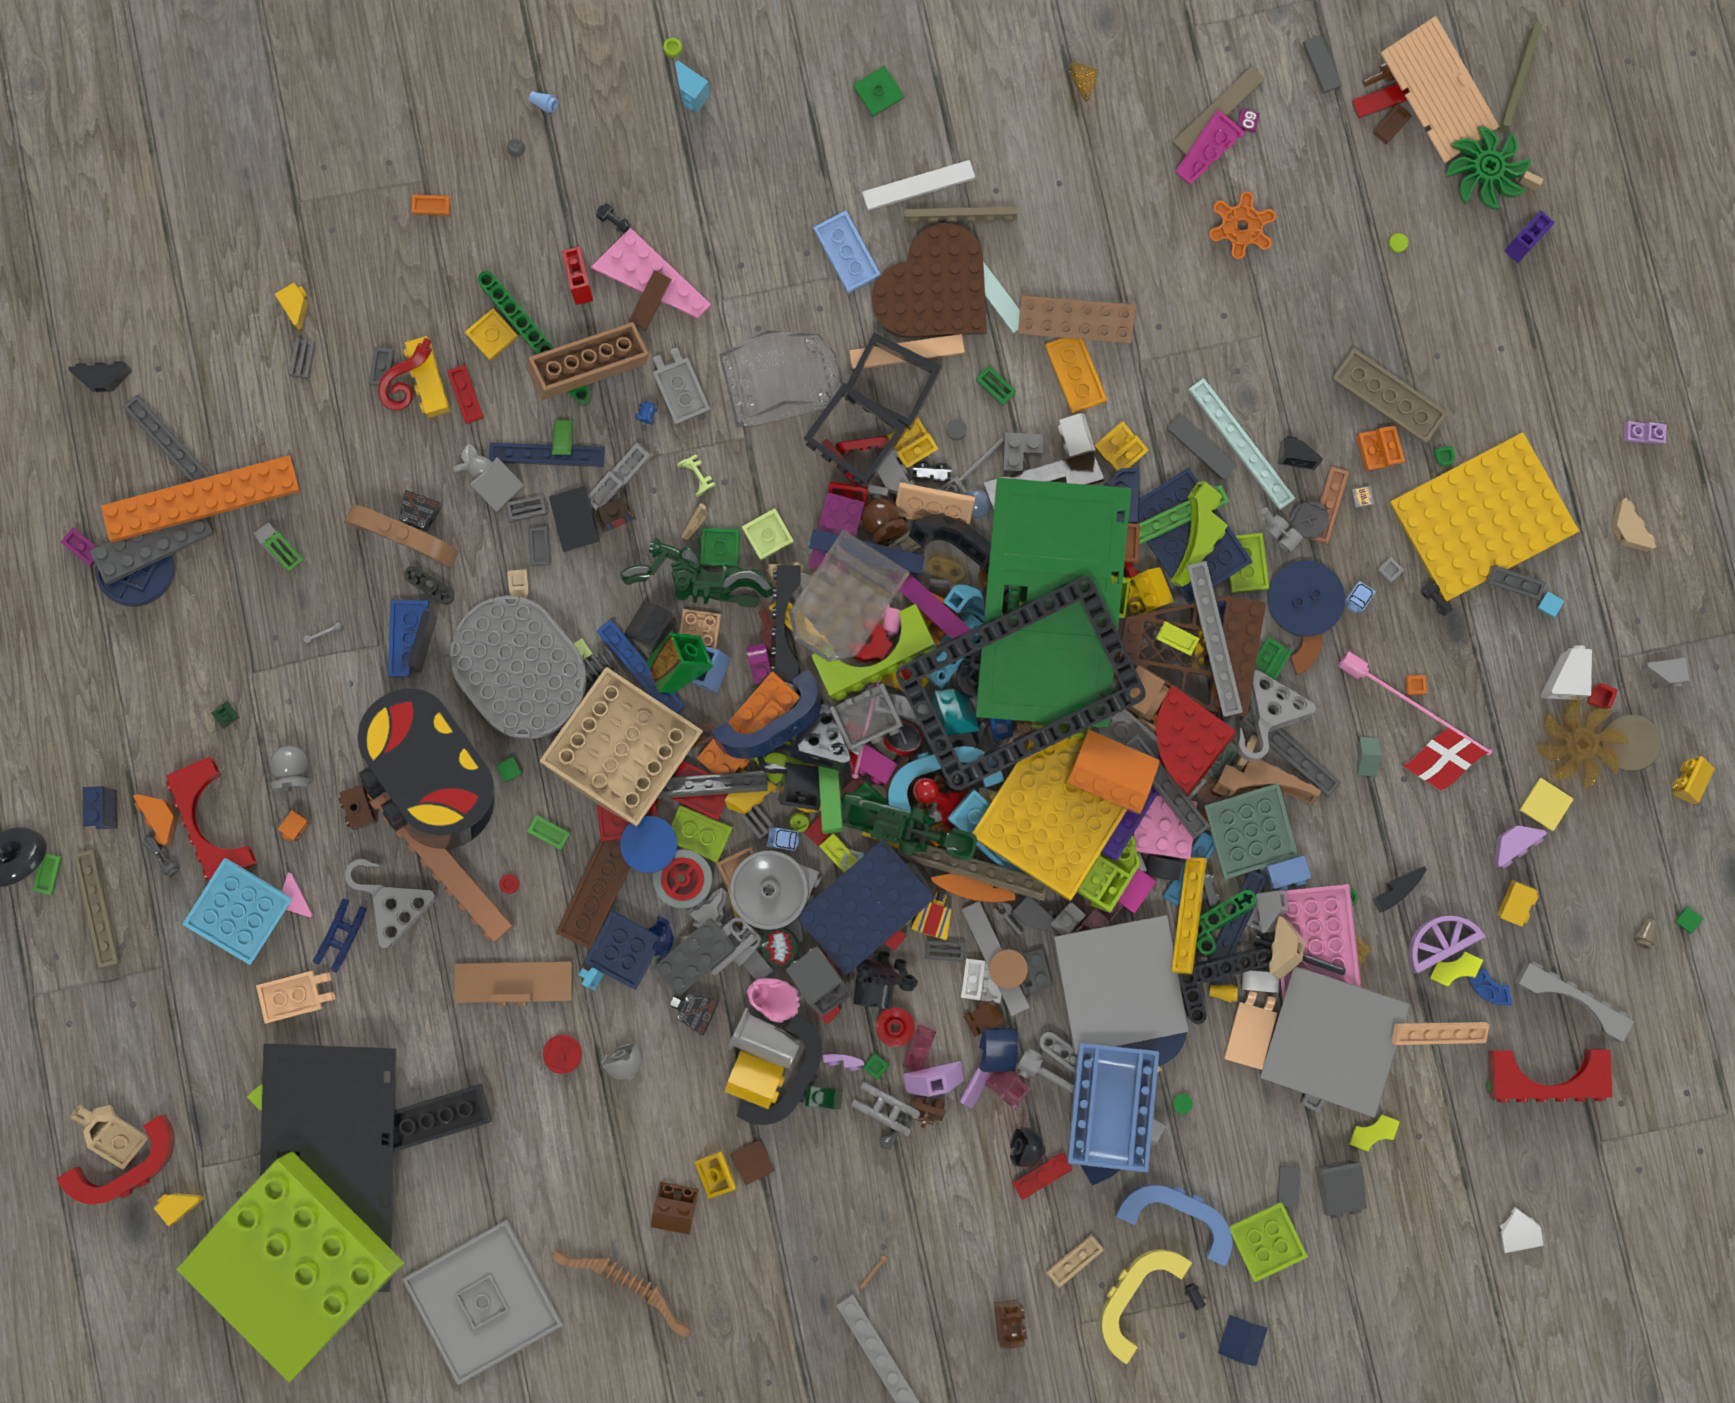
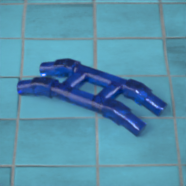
[313,898,367,973]

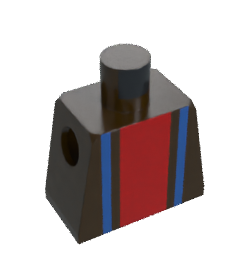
[596,498,637,533]

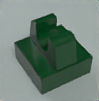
[211,701,240,729]

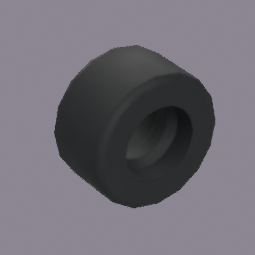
[1145,854,1183,880]

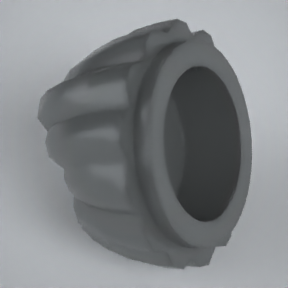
[507,139,525,157]

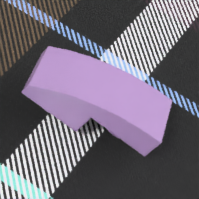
[1623,421,1667,444]
[823,1054,864,1071]

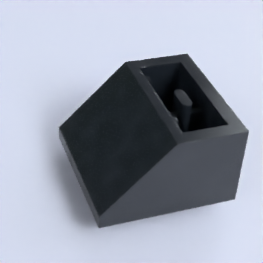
[778,762,821,811]

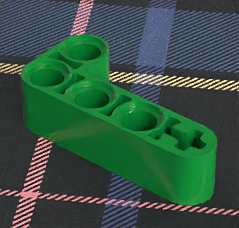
[1196,890,1257,957]

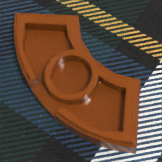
[1290,634,1322,675]

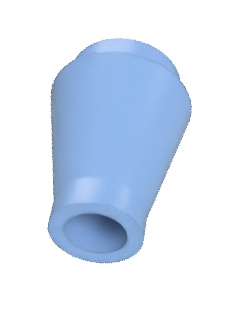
[529,91,558,113]

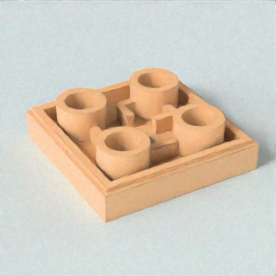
[679,609,721,649]

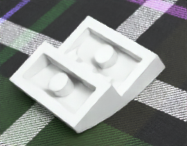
[961,958,1002,1003]

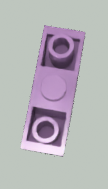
[1493,826,1547,868]
[903,1061,964,1096]

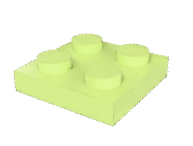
[742,508,794,561]

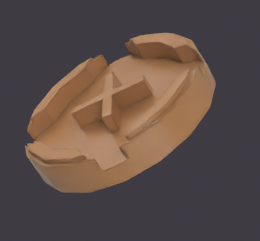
[989,949,1028,989]

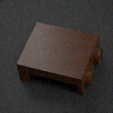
[883,756,946,814]

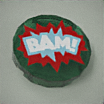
[761,927,799,966]

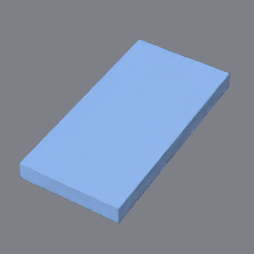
[813,211,881,294]

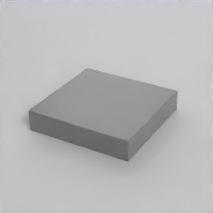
[470,458,523,512]

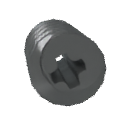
[584,646,619,685]

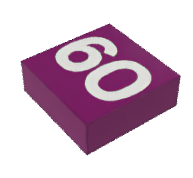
[1237,109,1260,133]

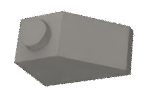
[1641,658,1689,688]

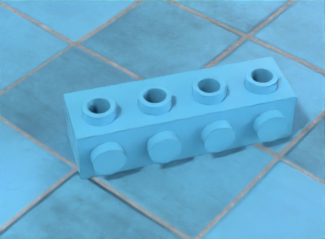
[925,611,983,689]

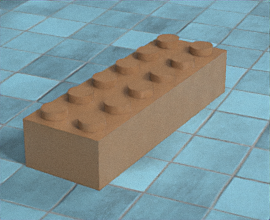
[526,322,649,400]

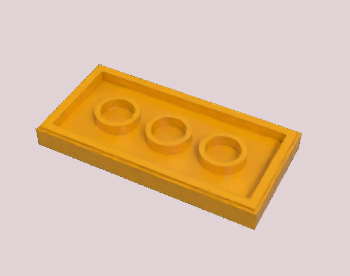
[1044,337,1107,415]

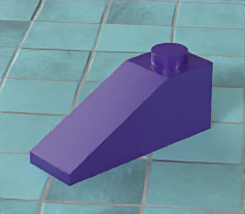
[1504,211,1555,263]

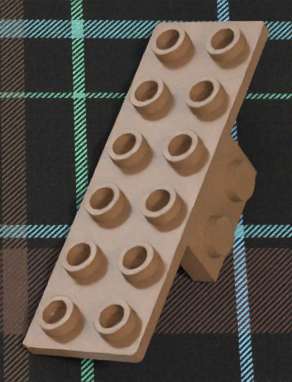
[454,962,572,1006]

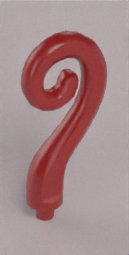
[378,338,432,411]

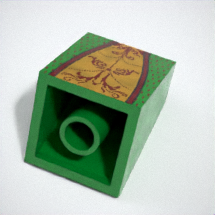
[646,633,713,693]

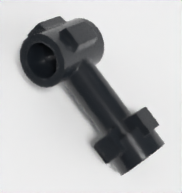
[596,203,631,234]
[1421,581,1453,616]

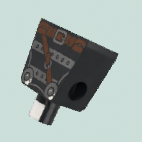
[399,490,443,532]
[670,993,719,1036]

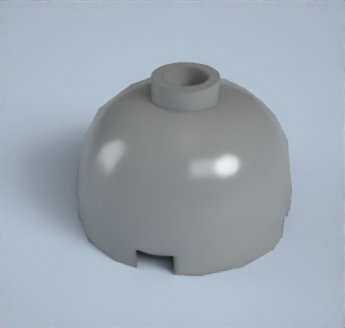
[601,1043,642,1081]

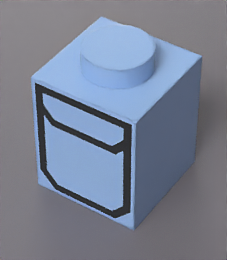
[1345,581,1376,613]
[767,828,799,851]

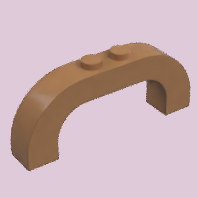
[344,504,459,569]

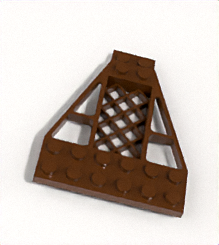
[1115,596,1266,717]

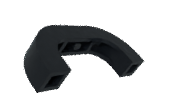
[909,515,1009,600]
[736,1013,822,1125]

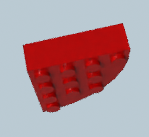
[1156,685,1236,797]

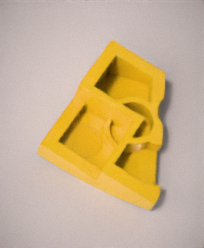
[725,770,777,814]

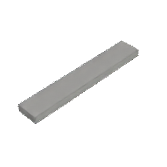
[962,901,1030,1016]

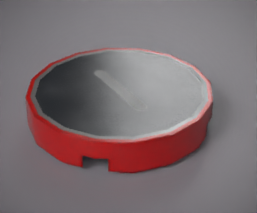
[883,721,922,756]

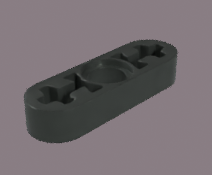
[404,566,455,605]

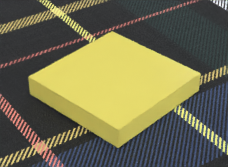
[1519,778,1574,832]

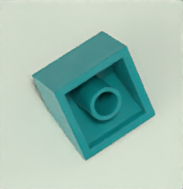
[932,689,979,735]

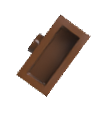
[338,785,377,830]

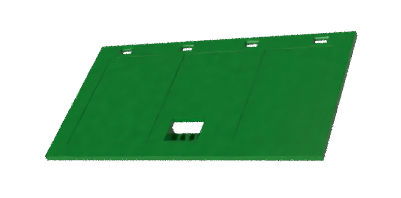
[976,477,1131,728]

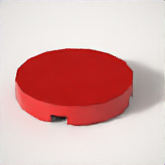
[542,1035,582,1074]

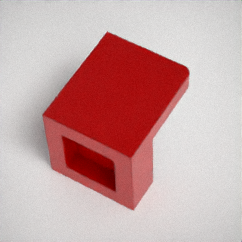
[1587,683,1618,710]

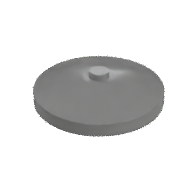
[730,851,809,929]

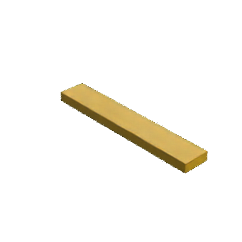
[1171,857,1207,974]

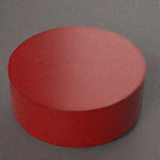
[499,874,520,894]

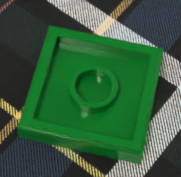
[700,528,740,568]

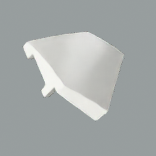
[1500,1207,1543,1253]

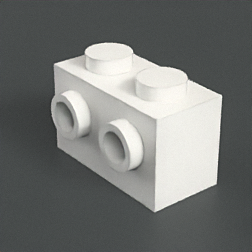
[1058,413,1095,457]

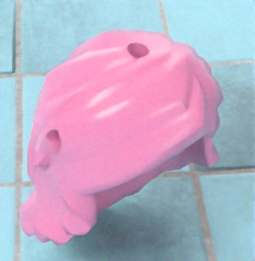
[746,978,801,1023]

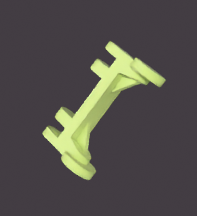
[677,454,716,497]

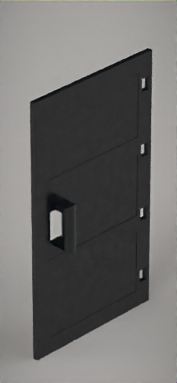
[260,1043,397,1292]

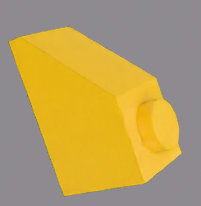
[275,282,308,330]
[154,1193,205,1227]

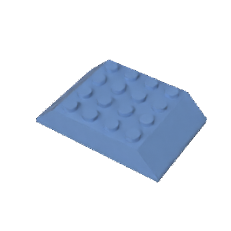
[1068,1043,1159,1172]

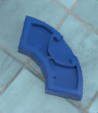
[1467,969,1512,1005]

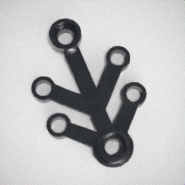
[856,951,918,991]

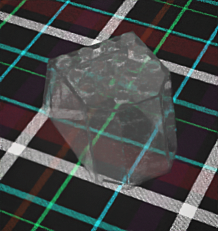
[789,530,910,662]

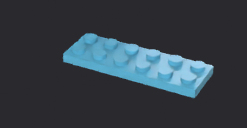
[947,789,1029,875]

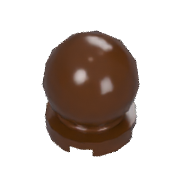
[861,498,908,546]

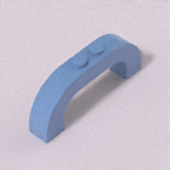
[1114,1184,1232,1266]

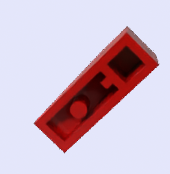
[562,246,594,306]

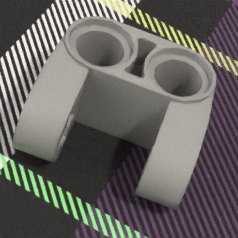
[721,917,762,967]

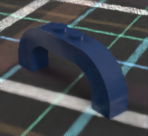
[711,669,822,759]

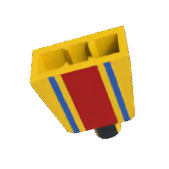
[911,892,951,941]

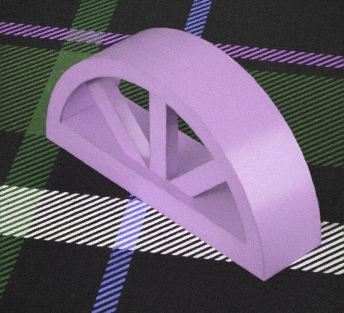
[1408,916,1486,973]

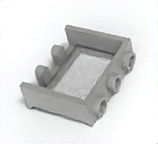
[830,683,904,752]

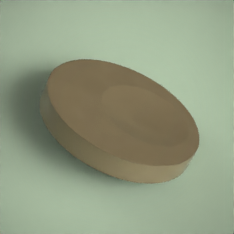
[1602,715,1661,771]

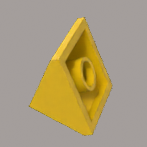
[694,1150,737,1199]

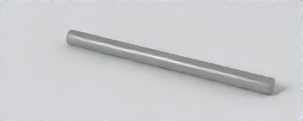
[959,438,1005,482]

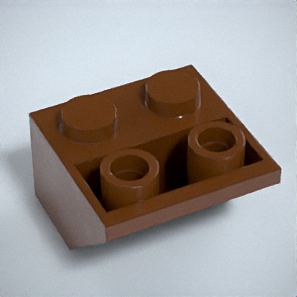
[651,1182,699,1235]

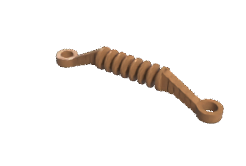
[551,1249,692,1338]

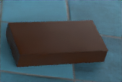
[1373,104,1412,145]

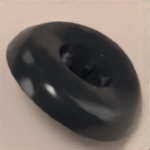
[0,827,47,887]

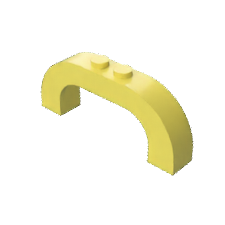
[1100,1249,1192,1364]

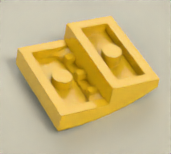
[887,417,938,469]
[1094,421,1149,472]

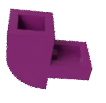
[746,643,771,685]

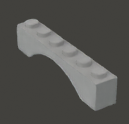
[1514,962,1634,1042]

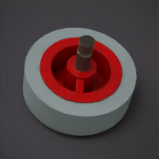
[653,850,713,909]

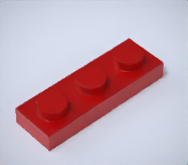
[1012,1152,1073,1200]

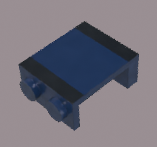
[82,786,117,830]

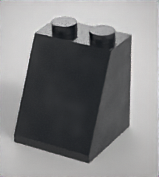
[624,601,677,652]

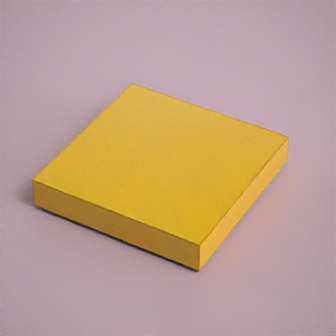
[465,308,519,361]

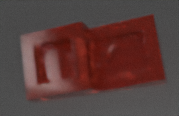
[758,609,773,652]

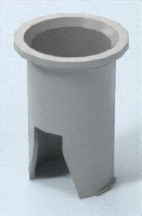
[727,1008,800,1069]

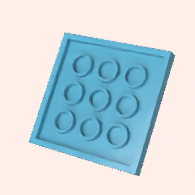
[182,858,293,965]

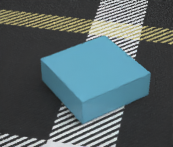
[1537,591,1564,618]

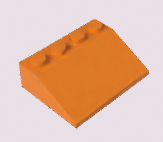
[1065,729,1160,814]

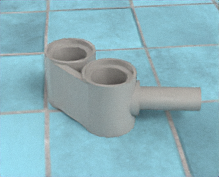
[1261,508,1303,553]

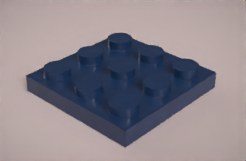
[584,910,663,990]

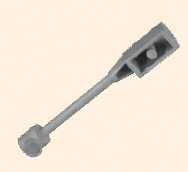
[1016,1048,1166,1146]

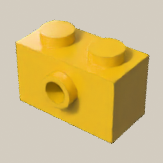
[1497,880,1538,927]

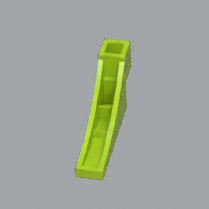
[1170,481,1228,587]

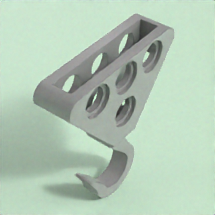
[1236,670,1316,762]
[345,859,437,948]

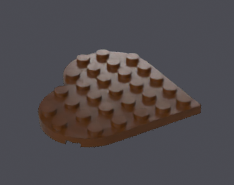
[872,223,987,338]

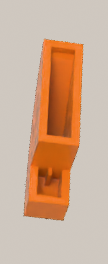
[931,873,1016,902]

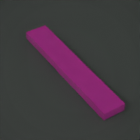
[885,569,971,639]

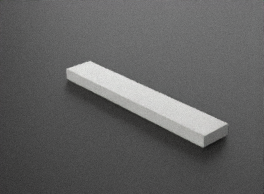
[862,160,975,211]

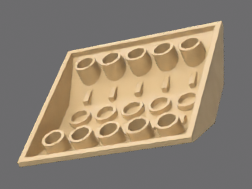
[539,667,703,827]

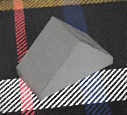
[254,521,291,563]

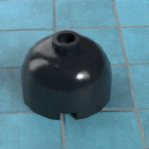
[1010,1127,1046,1167]

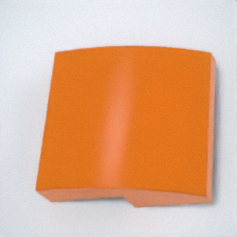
[1356,426,1405,472]

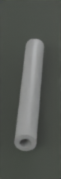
[711,934,757,976]

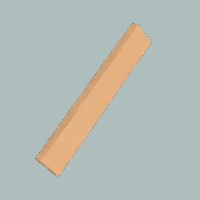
[850,334,965,370]
[1391,1022,1490,1045]

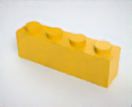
[404,336,451,418]

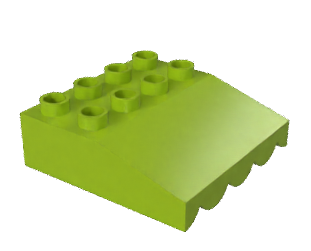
[177,1151,405,1383]

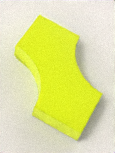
[1430,952,1483,987]
[1349,1114,1400,1152]

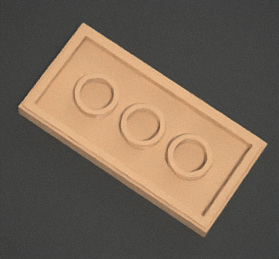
[895,482,975,526]

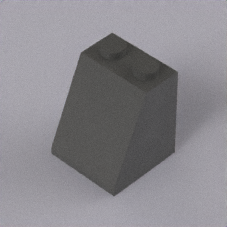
[786,946,853,1017]
[1315,1160,1367,1218]

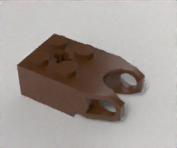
[994,1299,1027,1349]

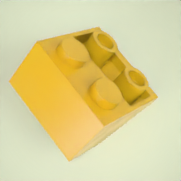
[1127,567,1174,616]
[1671,756,1715,804]

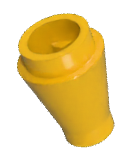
[1209,984,1238,1003]

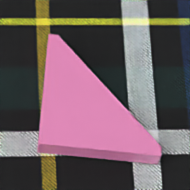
[282,873,313,918]

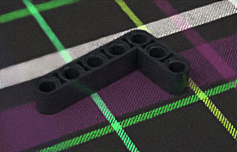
[1178,947,1272,1024]

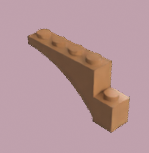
[1212,759,1321,805]

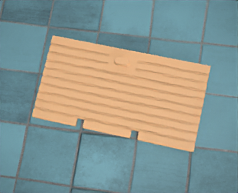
[1380,16,1499,163]

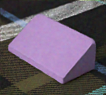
[959,1068,991,1108]

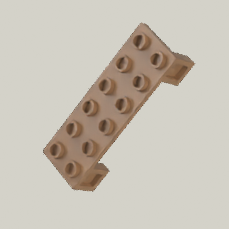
[1018,294,1135,343]

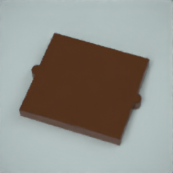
[731,1140,775,1185]

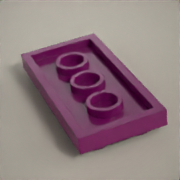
[807,492,865,577]

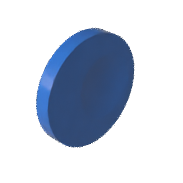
[620,816,678,873]

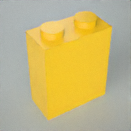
[724,1051,785,1109]

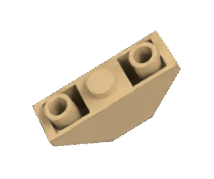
[1611,497,1657,552]
[1269,916,1305,979]

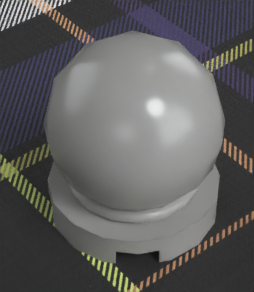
[270,745,311,792]

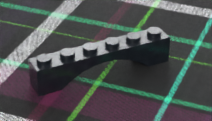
[771,565,801,682]

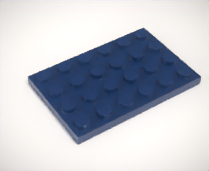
[1139,467,1253,604]
[797,840,935,976]

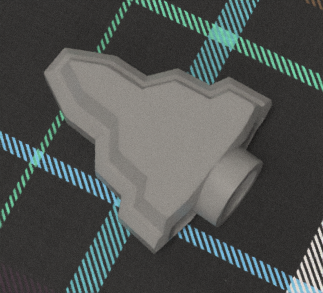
[686,888,728,929]

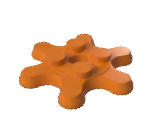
[1209,191,1276,259]

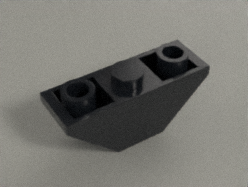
[69,361,132,393]

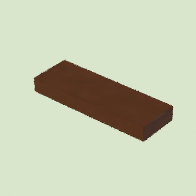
[629,270,672,330]

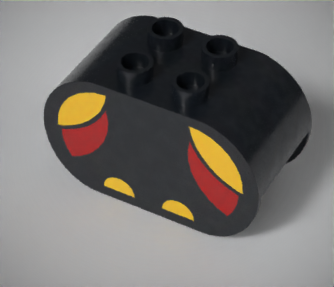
[358,689,494,849]

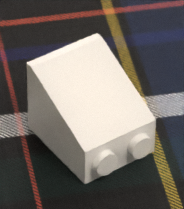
[1541,645,1592,700]

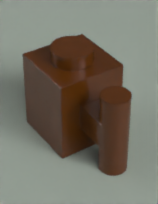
[963,1000,1005,1037]

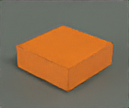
[1405,675,1427,695]

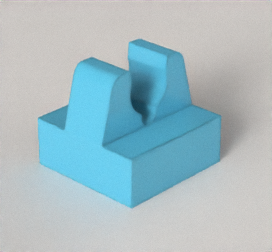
[578,967,605,991]

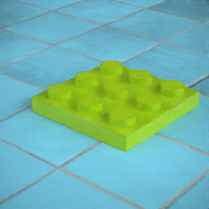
[1229,1202,1308,1283]

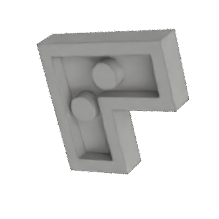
[1003,433,1043,472]

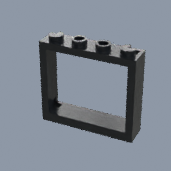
[843,333,942,430]
[804,382,907,485]

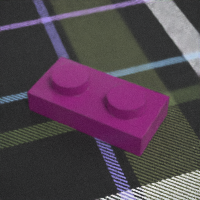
[61,528,97,567]

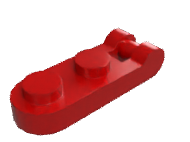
[836,436,890,454]

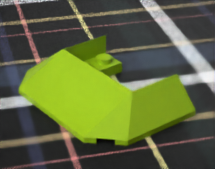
[1076,836,1141,913]

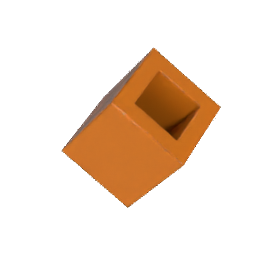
[278,810,311,842]

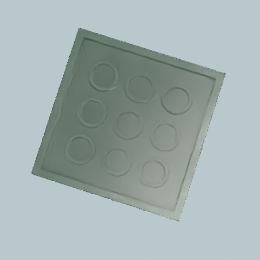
[1203,783,1298,879]

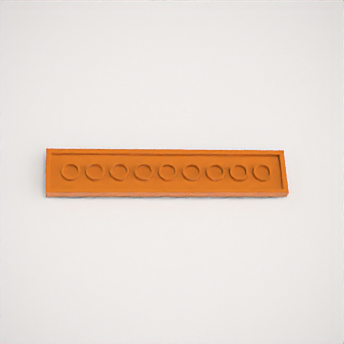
[101,455,300,543]

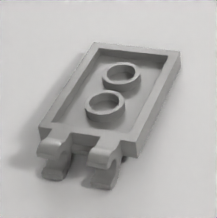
[653,348,711,425]

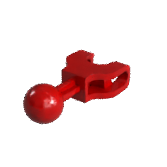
[846,619,911,679]
[913,778,969,830]

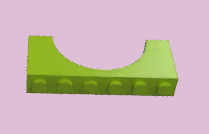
[811,604,936,700]

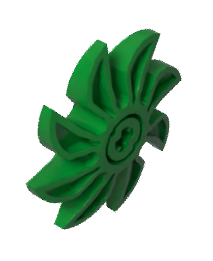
[1446,126,1531,210]

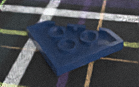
[1103,468,1141,524]

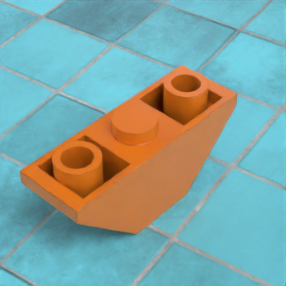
[133,794,178,846]

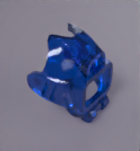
[648,916,674,960]

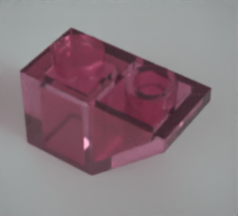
[903,1025,936,1071]
[984,1071,1031,1110]

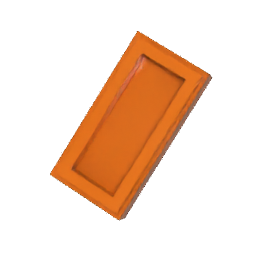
[411,195,451,216]

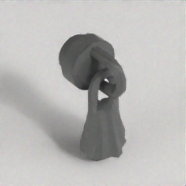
[880,1112,912,1150]

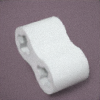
[1241,971,1279,993]

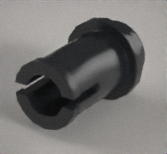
[1184,1283,1206,1310]

